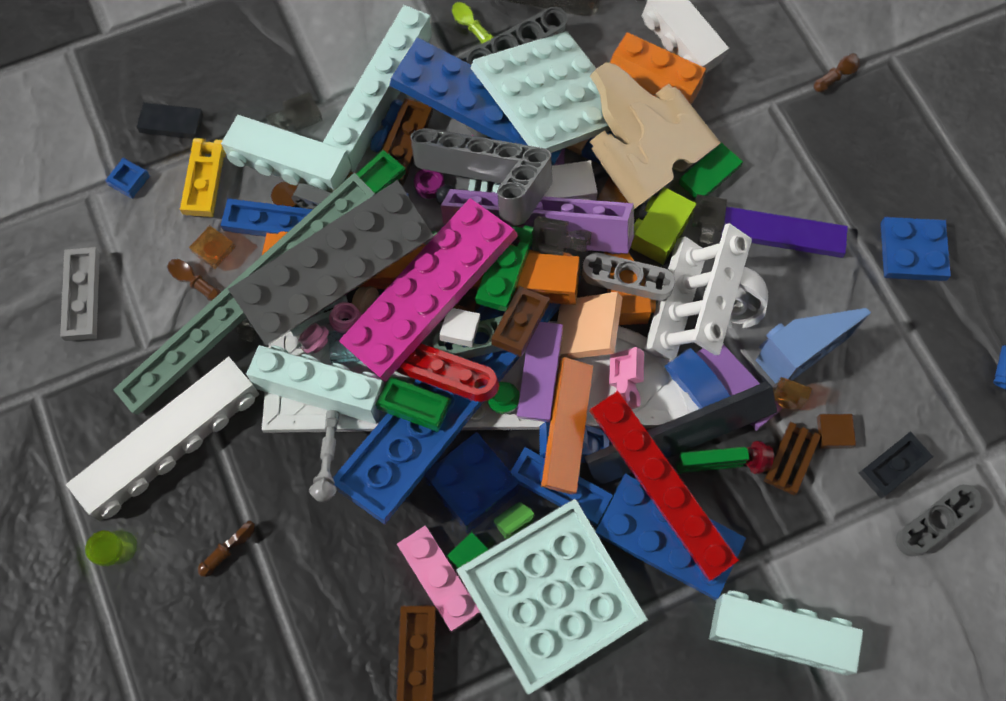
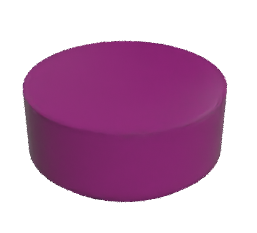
[414,169,445,199]

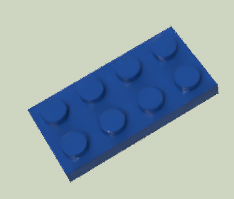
[595,474,746,600]

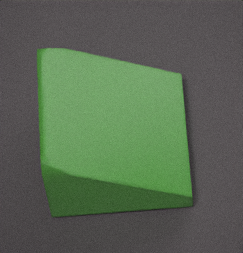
[494,502,534,540]

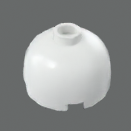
[703,267,768,328]

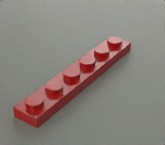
[590,391,739,581]

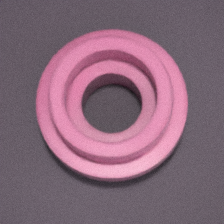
[329,302,361,333]
[298,323,329,353]

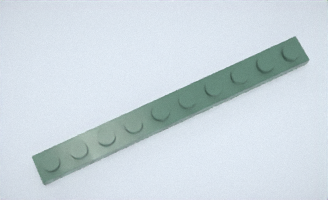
[113,172,375,415]

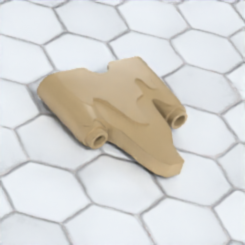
[590,62,721,209]

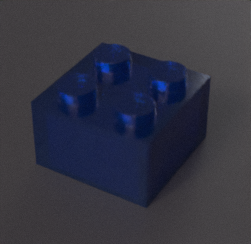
[424,432,520,534]

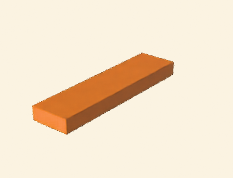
[541,357,593,494]

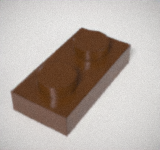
[491,286,549,357]

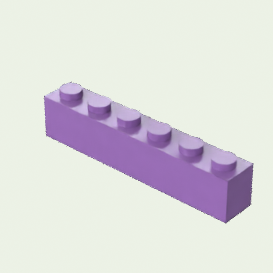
[441,189,634,254]

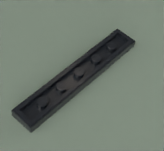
[584,381,777,487]

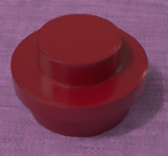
[746,441,774,474]

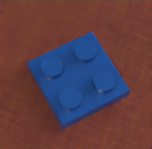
[880,217,951,281]

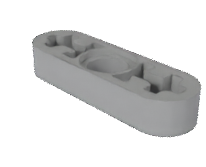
[582,253,675,300]

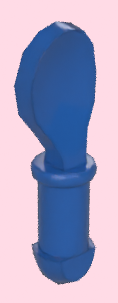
[370,99,402,153]

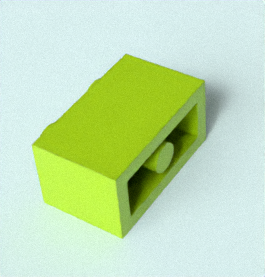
[631,187,697,265]

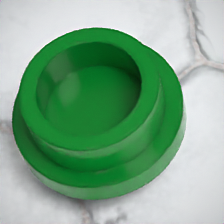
[487,382,520,414]

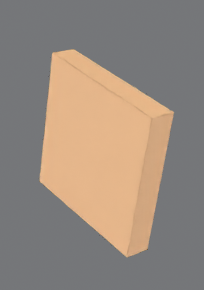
[557,292,622,360]

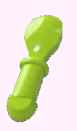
[452,2,494,44]

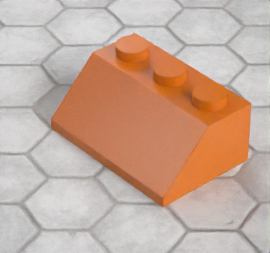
[610,32,706,105]

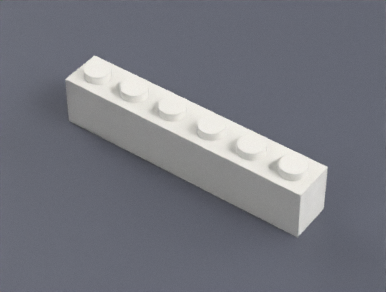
[65,357,259,521]

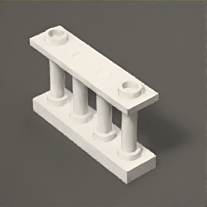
[644,223,752,361]

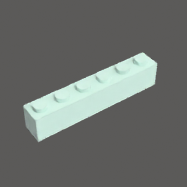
[323,5,432,172]

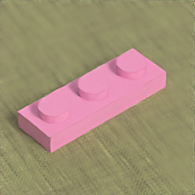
[397,525,481,632]

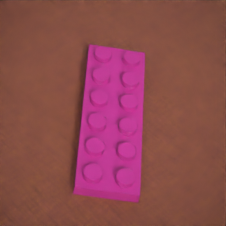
[339,198,518,382]

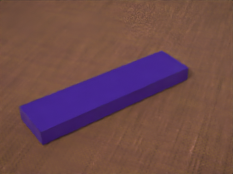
[720,206,848,258]

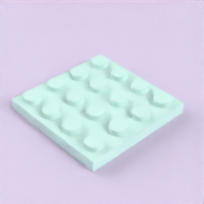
[471,31,611,153]
[456,499,648,695]

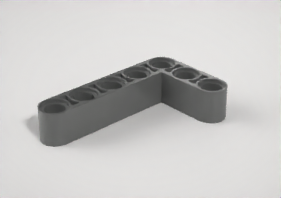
[457,7,567,139]
[410,128,553,226]

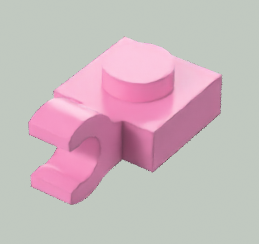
[609,347,644,409]

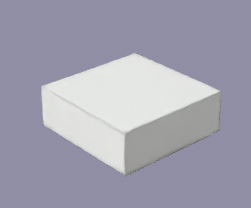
[440,308,480,347]

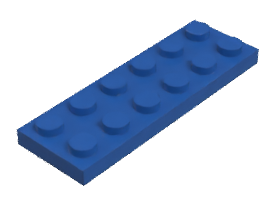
[389,37,562,166]

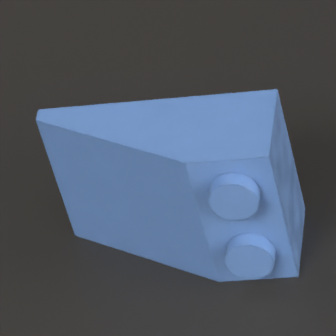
[755,308,871,390]

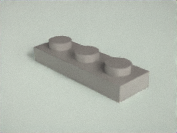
[60,247,100,341]

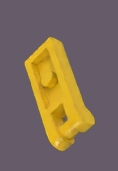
[180,138,226,217]

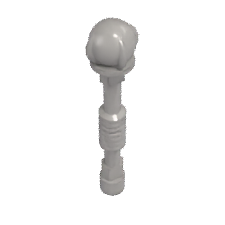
[309,410,339,502]

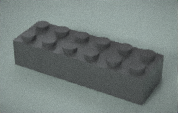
[228,180,434,345]

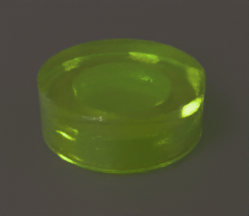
[85,531,123,566]

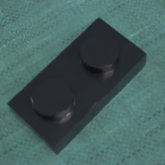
[859,431,934,499]

